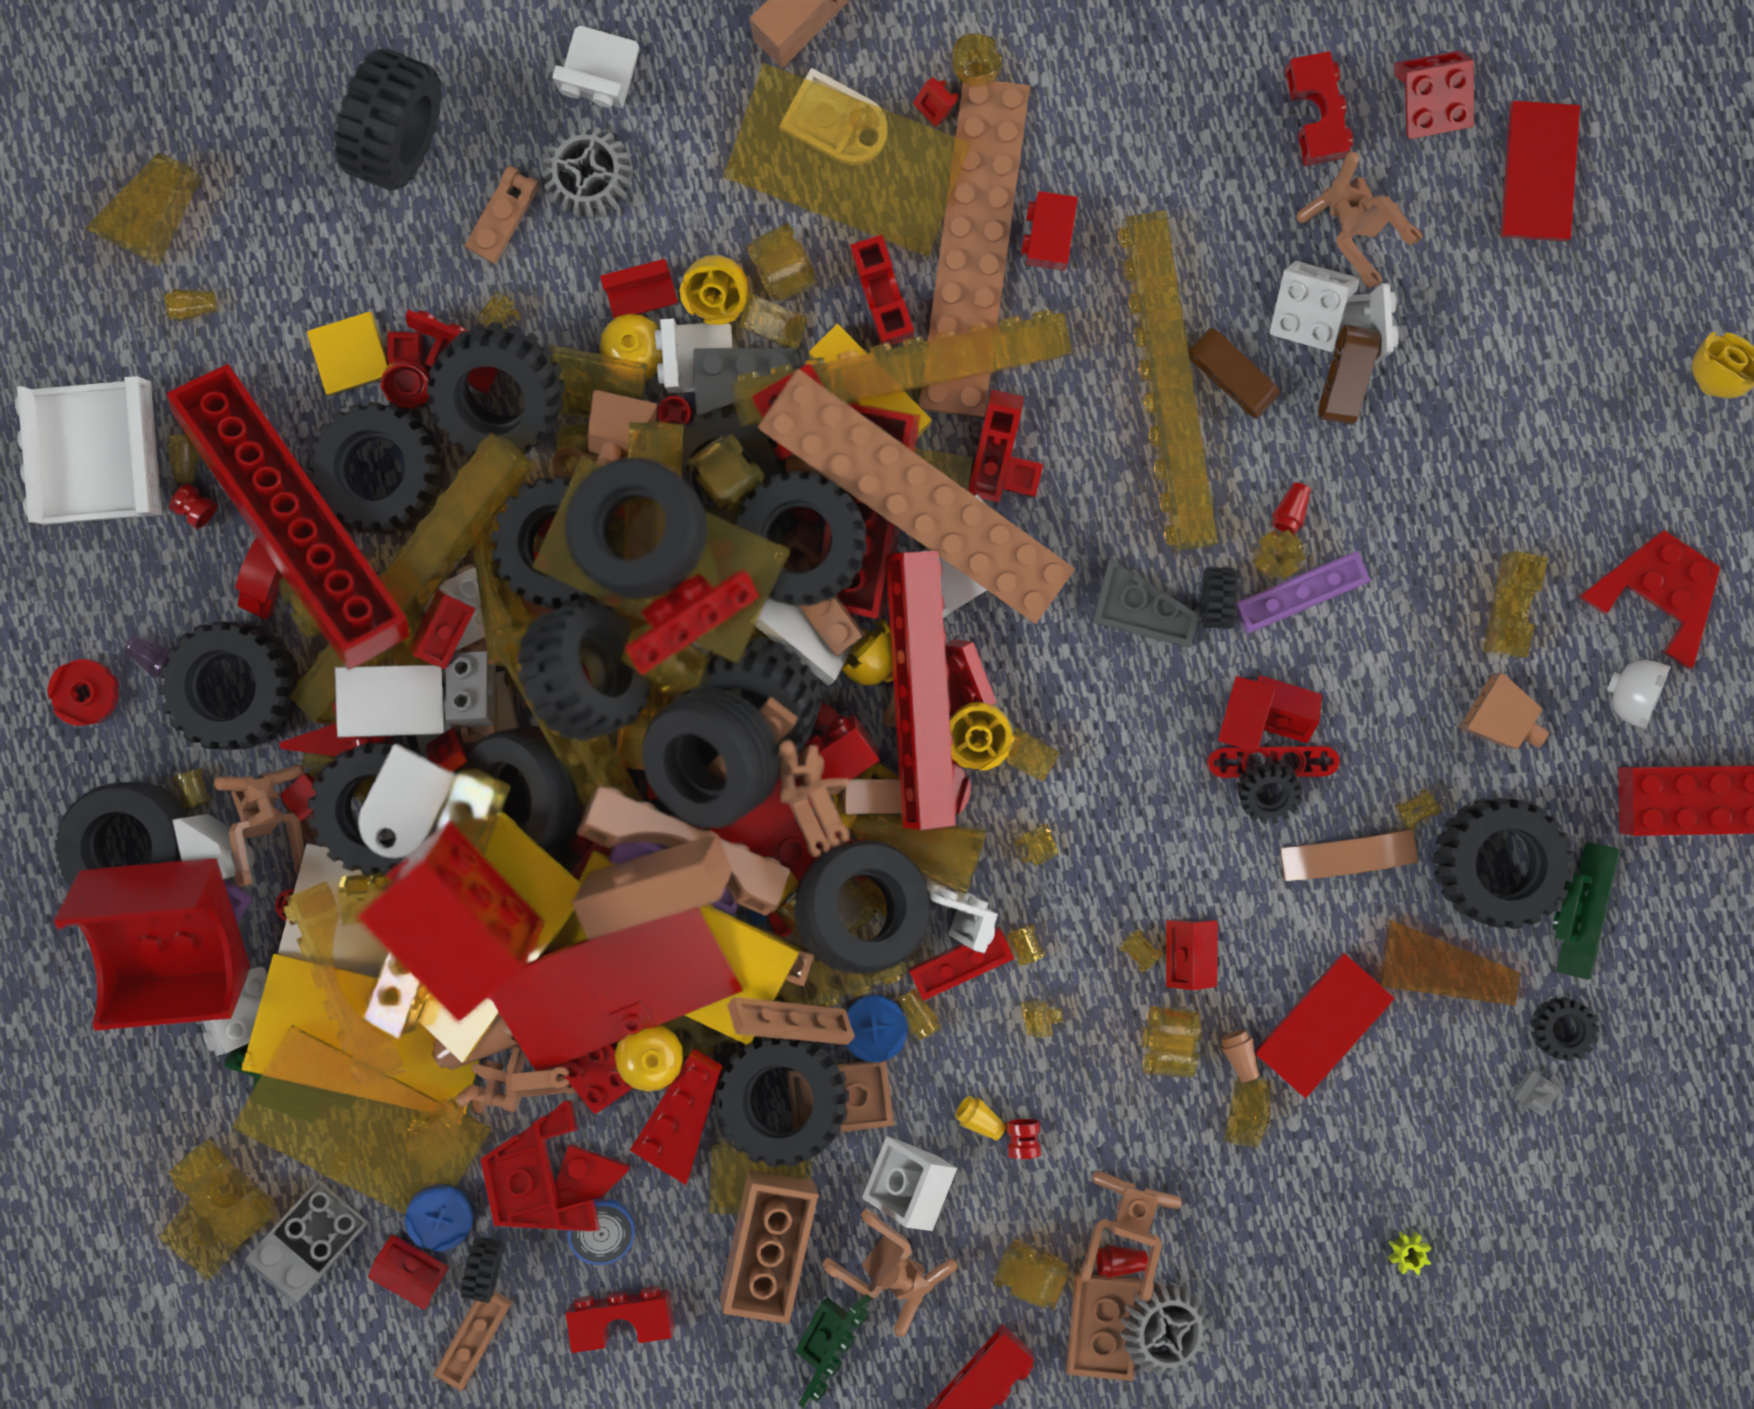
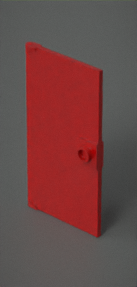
[489,907,743,1071]

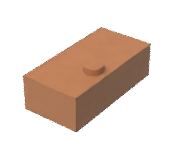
[749,0,850,69]
[572,833,732,939]
[720,1170,819,1324]

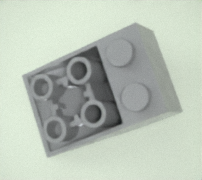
[245,1179,368,1307]

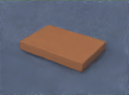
[787,1060,894,1132]
[1065,1272,1142,1381]

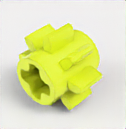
[1388,1231,1432,1275]

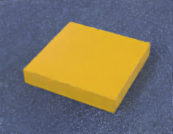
[307,311,388,397]

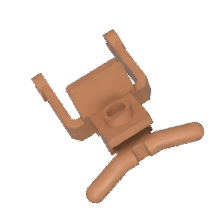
[1296,152,1422,288]
[779,741,849,857]
[214,764,305,887]
[456,1046,576,1113]
[1079,1171,1182,1301]
[822,1208,957,1337]

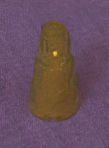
[852,813,987,895]

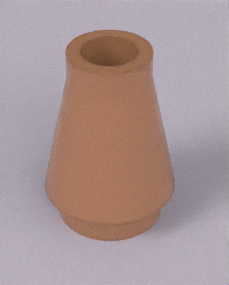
[1221,1029,1260,1082]

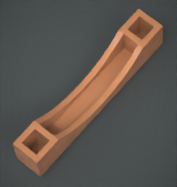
[576,786,790,915]

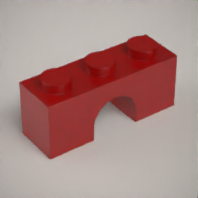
[1285,51,1353,167]
[850,234,914,349]
[565,1286,675,1353]

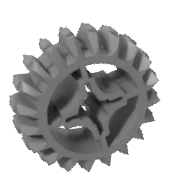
[542,125,633,219]
[1120,1282,1211,1376]

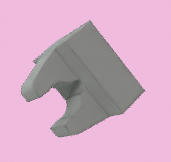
[1511,1069,1562,1117]

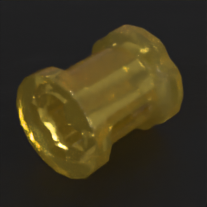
[173,768,213,809]
[1394,788,1440,831]
[1007,923,1046,966]
[1118,928,1163,973]

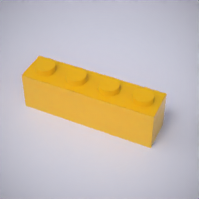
[809,323,932,438]

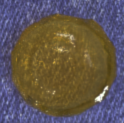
[951,33,1002,87]

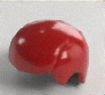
[380,358,431,409]

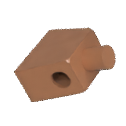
[588,390,657,467]
[1459,673,1549,749]

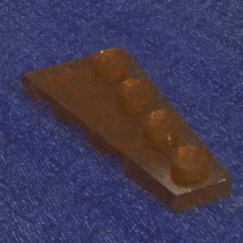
[1379,919,1520,1006]

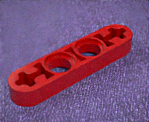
[1206,746,1340,778]

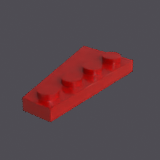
[629,1048,723,1185]

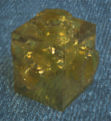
[1252,530,1306,580]

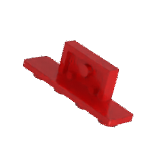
[405,309,499,394]
[625,569,759,674]

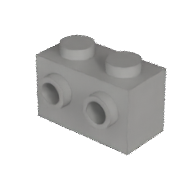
[442,651,496,728]

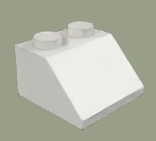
[173,814,255,879]
[862,1136,957,1231]

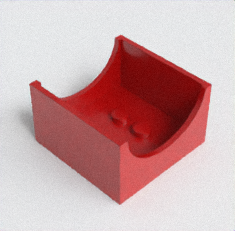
[355,820,545,1025]
[54,858,251,1031]

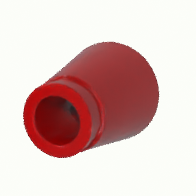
[1271,482,1311,535]
[1096,1244,1148,1279]

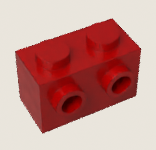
[1021,191,1078,271]

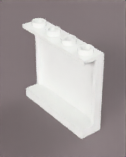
[15,376,162,525]

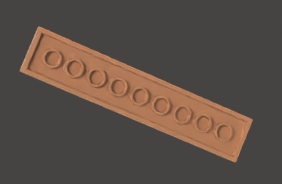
[919,77,1030,419]
[757,369,1075,624]

